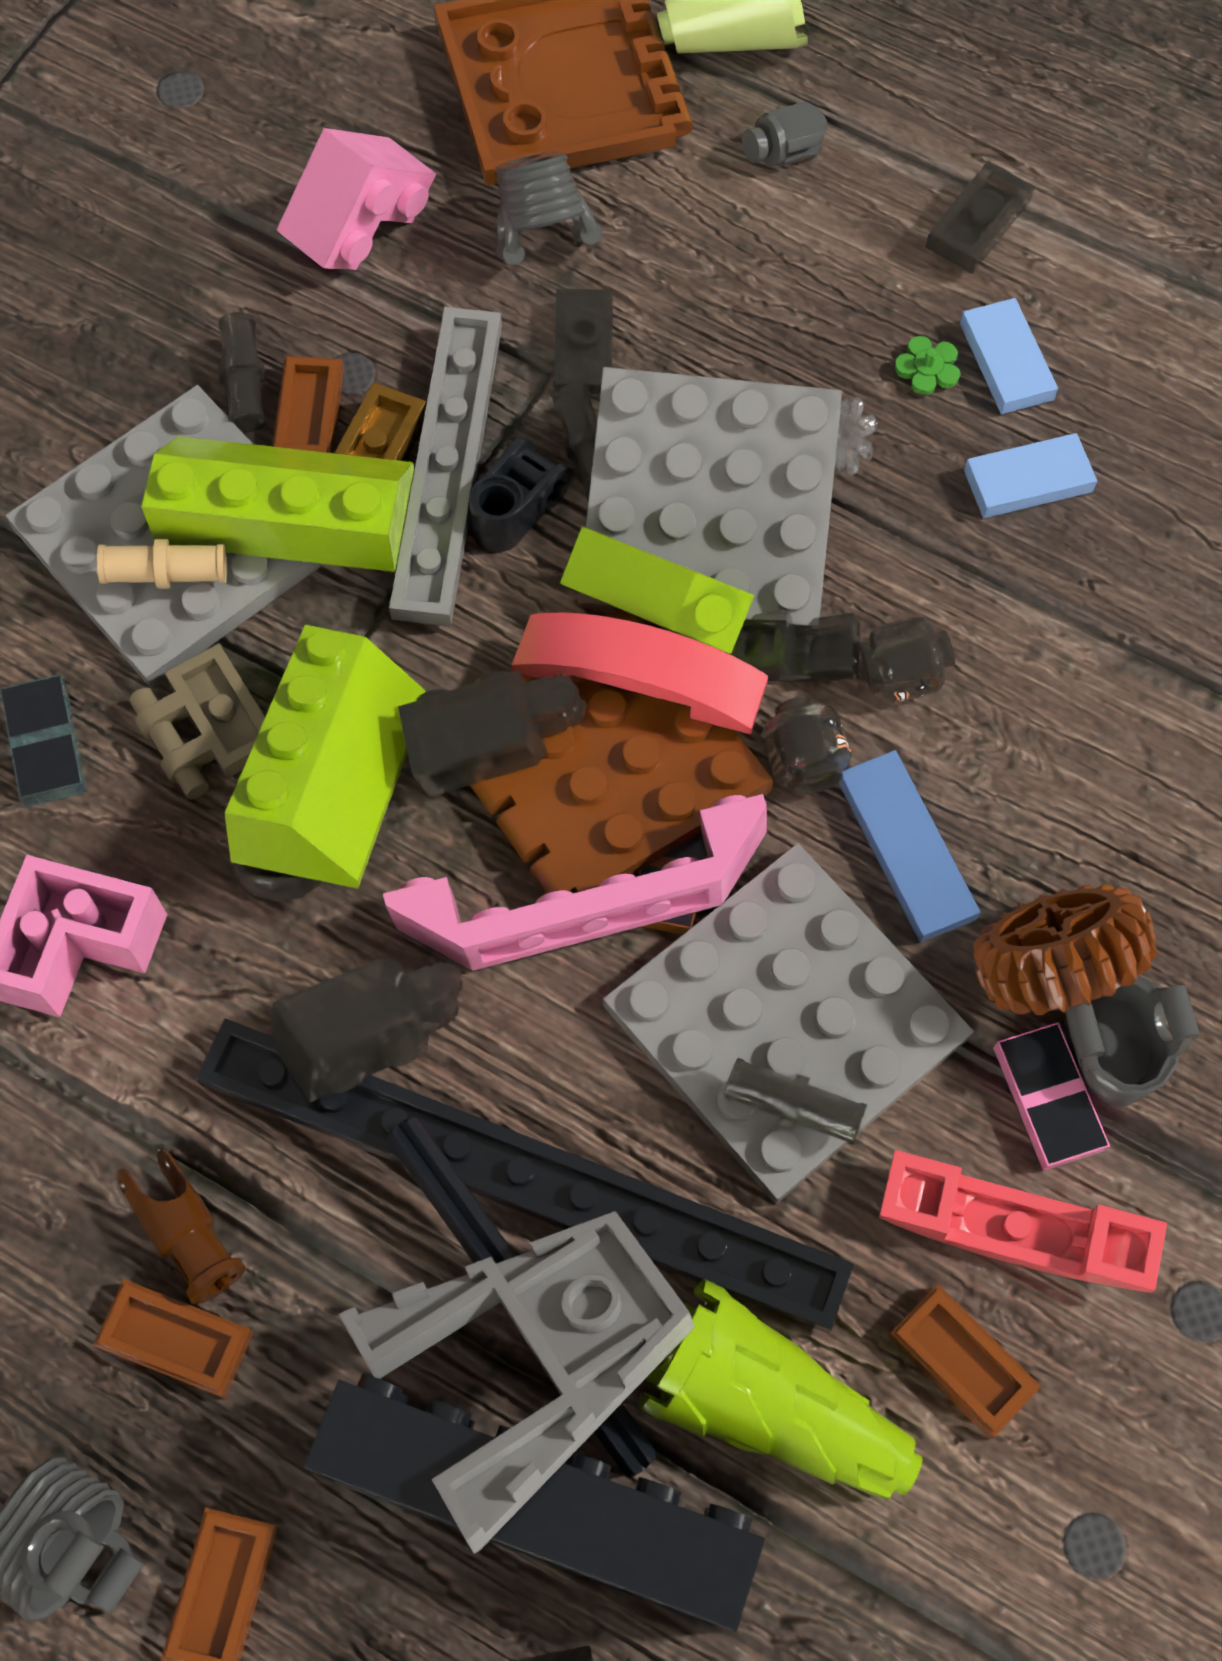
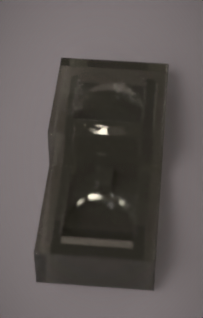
[728,610,861,682]

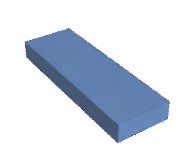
[837,750,981,943]

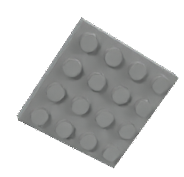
[578,367,842,631]
[5,385,323,689]
[603,843,974,1205]

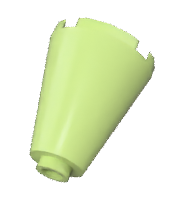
[657,0,808,54]

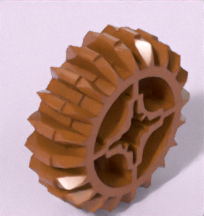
[973,884,1157,1016]

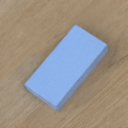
[959,298,1058,414]
[964,433,1098,519]

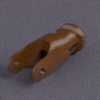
[117,1149,245,1304]

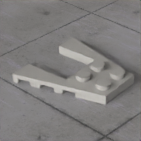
[338,1211,695,1554]

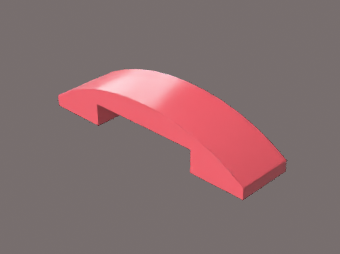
[511,612,768,735]
[879,1150,1167,1293]

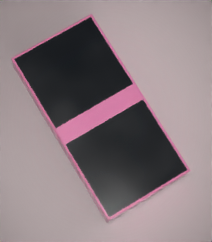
[993,1023,1110,1171]

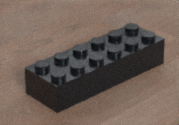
[304,1374,765,1632]

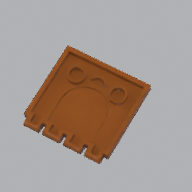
[434,0,694,185]
[435,609,773,894]

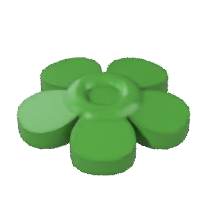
[895,336,961,395]

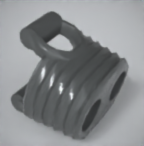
[494,152,602,265]
[1064,975,1201,1106]
[0,1457,145,1621]

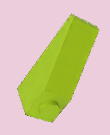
[560,526,755,654]

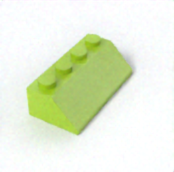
[141,436,414,572]
[225,625,426,889]

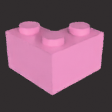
[277,128,436,270]
[0,855,168,1017]

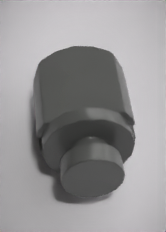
[742,102,827,167]

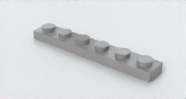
[389,307,502,626]

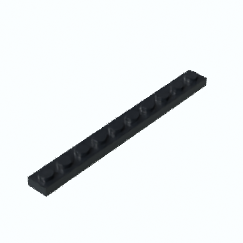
[196,1018,854,1334]

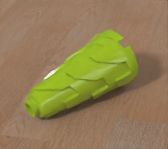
[638,1279,923,1500]

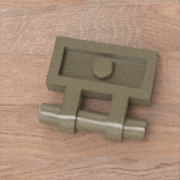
[129,644,265,799]

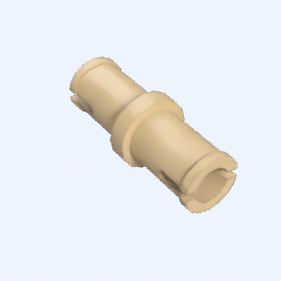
[97,539,227,589]

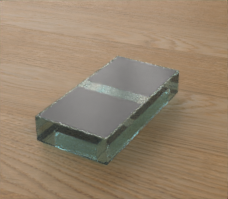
[0,674,87,807]

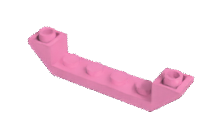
[383,794,767,971]

